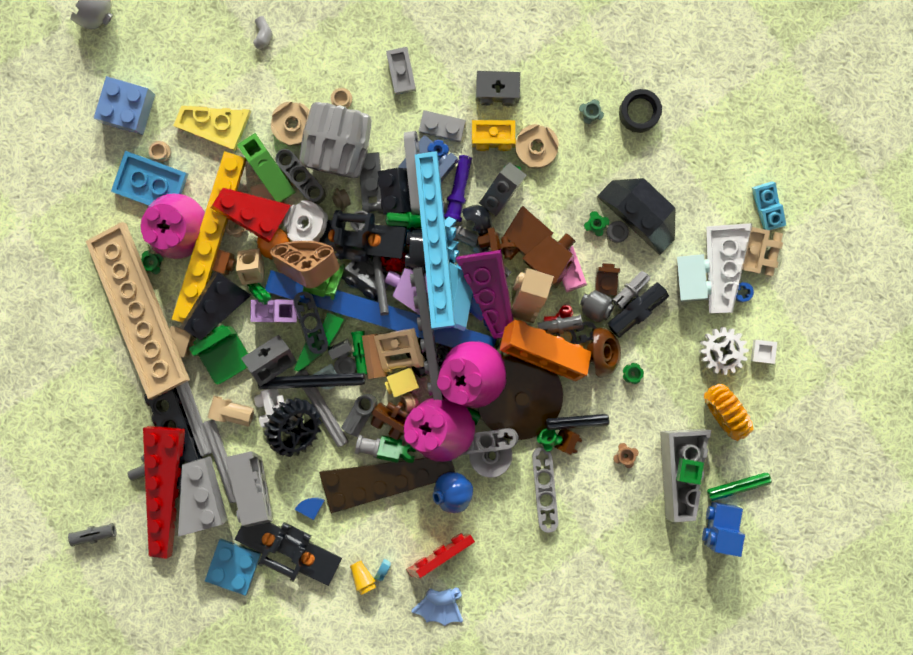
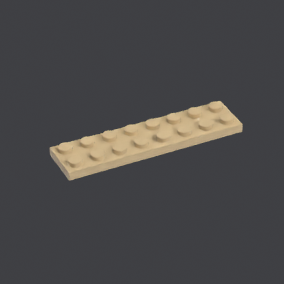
[86,222,190,399]

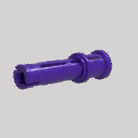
[444,155,473,222]

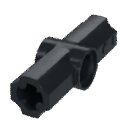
[607,282,669,338]

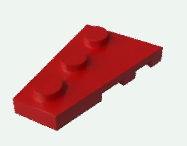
[406,533,475,578]

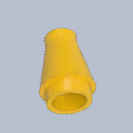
[350,560,376,595]

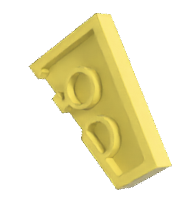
[173,106,251,151]

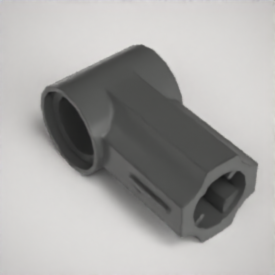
[341,394,377,437]

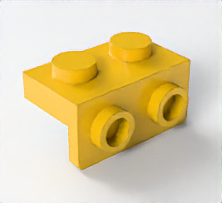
[472,120,516,151]

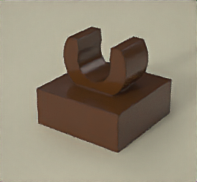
[554,429,582,455]

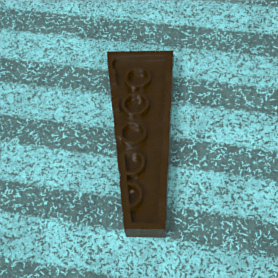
[319,458,455,514]

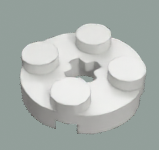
[284,200,328,242]

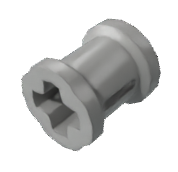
[355,435,380,458]

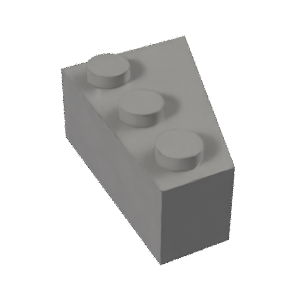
[225,451,273,527]
[178,456,228,537]

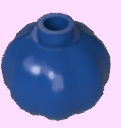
[433,472,473,513]

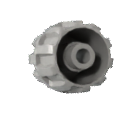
[299,102,372,178]

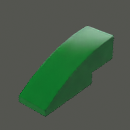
[294,313,346,371]

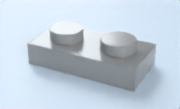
[386,47,416,95]
[419,110,466,142]

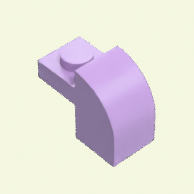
[250,300,297,323]

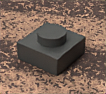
[328,338,352,360]

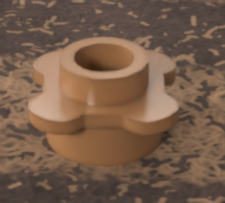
[613,443,639,468]

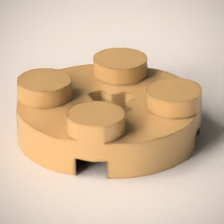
[271,102,310,146]
[515,124,559,169]

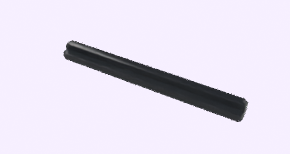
[257,373,366,390]

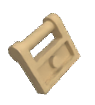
[374,328,425,372]

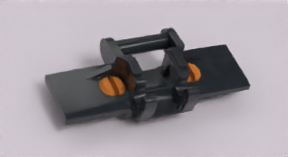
[308,210,407,262]
[234,522,342,586]

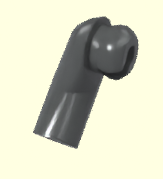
[128,454,145,481]

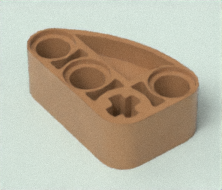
[270,241,339,288]

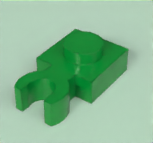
[377,435,416,463]

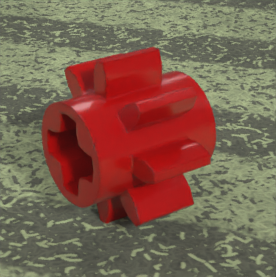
[381,252,407,272]

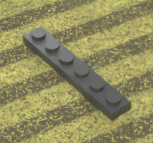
[410,267,444,400]

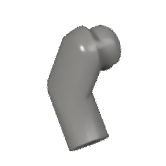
[253,16,272,50]

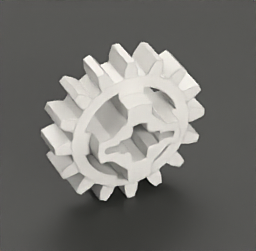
[699,327,749,375]

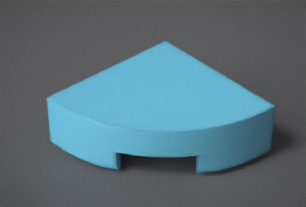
[374,559,391,581]

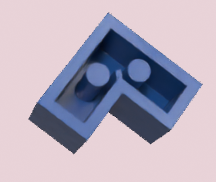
[702,501,745,557]

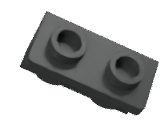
[342,257,389,302]

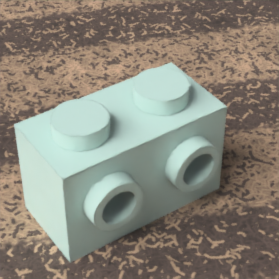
[677,254,712,302]

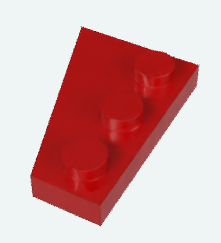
[210,188,291,243]

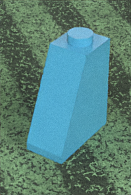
[449,262,473,331]

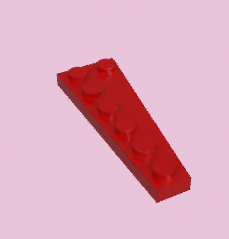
[143,426,185,559]

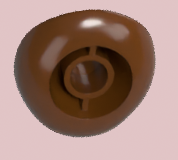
[587,328,621,378]

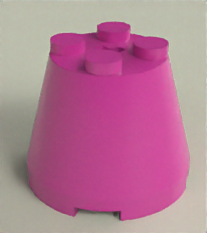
[140,194,205,259]
[437,341,507,408]
[404,396,475,462]

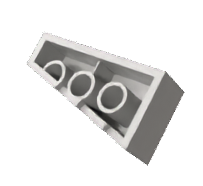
[660,429,711,522]

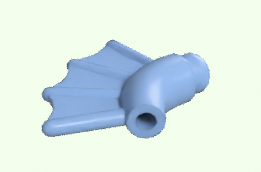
[411,587,463,626]

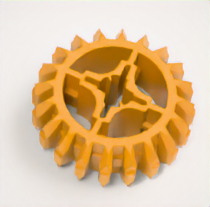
[704,384,753,441]

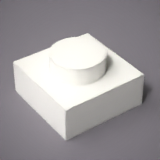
[751,340,777,364]

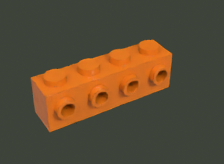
[500,320,591,381]

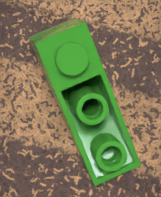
[237,133,296,202]

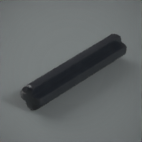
[546,414,610,431]

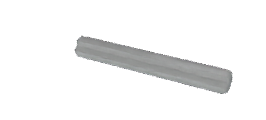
[295,369,348,447]
[176,381,212,456]
[203,419,236,503]

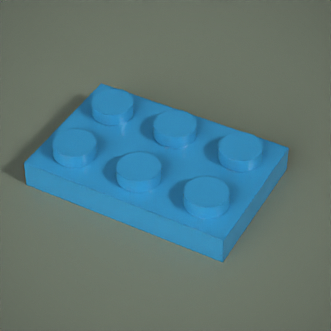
[111,151,188,205]

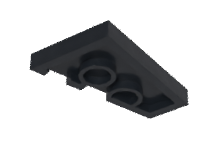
[180,272,251,340]

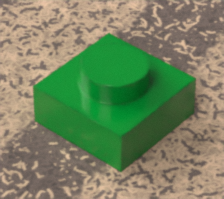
[676,458,704,485]

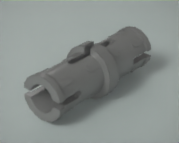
[537,314,583,334]
[68,523,117,546]

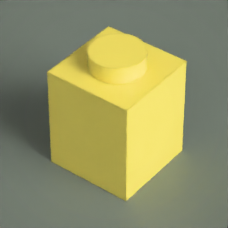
[385,367,420,397]

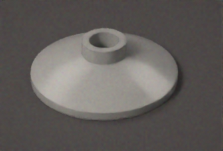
[469,434,512,478]

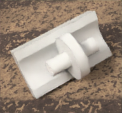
[254,389,284,428]

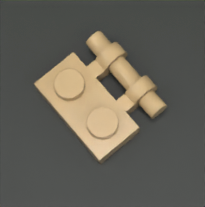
[742,227,783,276]

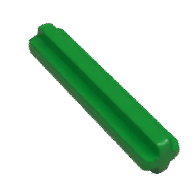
[707,472,772,501]

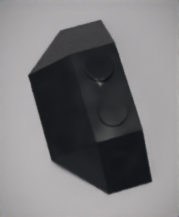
[597,178,676,255]

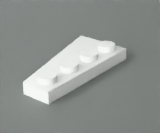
[707,223,752,313]

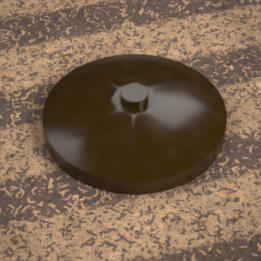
[477,354,563,440]

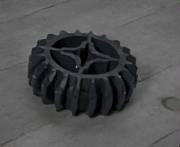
[263,397,322,458]

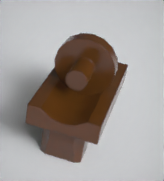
[478,227,516,270]
[371,401,408,440]

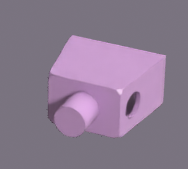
[385,268,428,315]

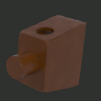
[502,206,554,261]
[522,233,576,288]

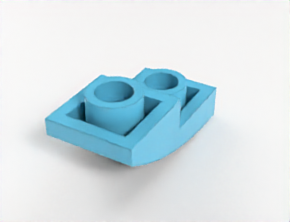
[752,181,786,230]
[445,217,460,263]

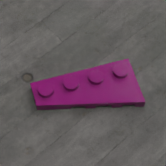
[456,250,514,339]

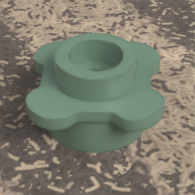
[579,99,604,124]

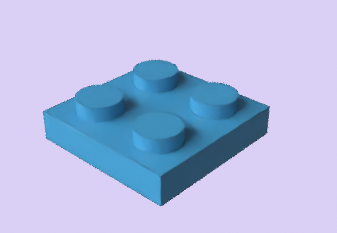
[205,539,261,596]

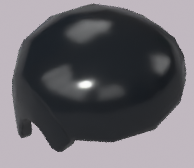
[462,205,492,236]

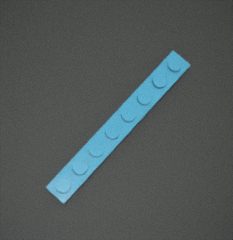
[415,151,455,330]

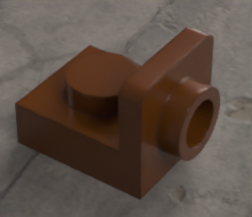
[595,263,620,296]

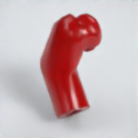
[544,304,573,322]

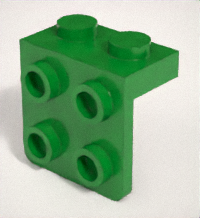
[189,325,248,384]

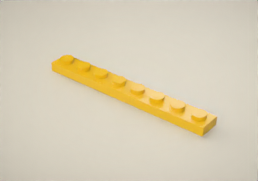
[172,151,247,323]

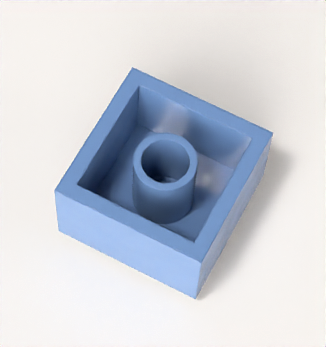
[94,76,155,135]

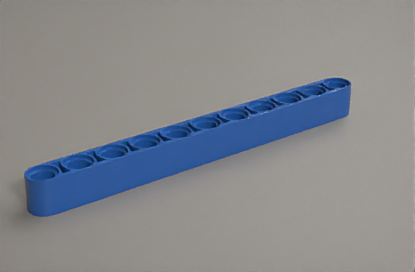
[265,270,497,348]

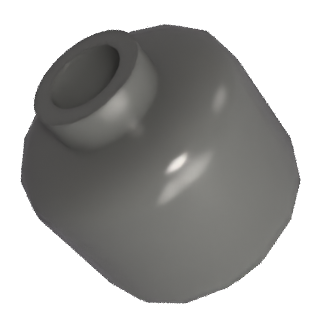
[580,290,614,322]

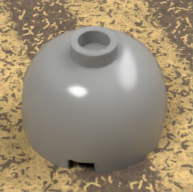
[70,0,113,30]

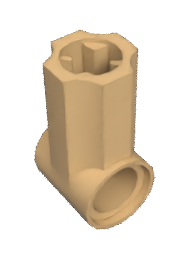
[208,396,255,427]

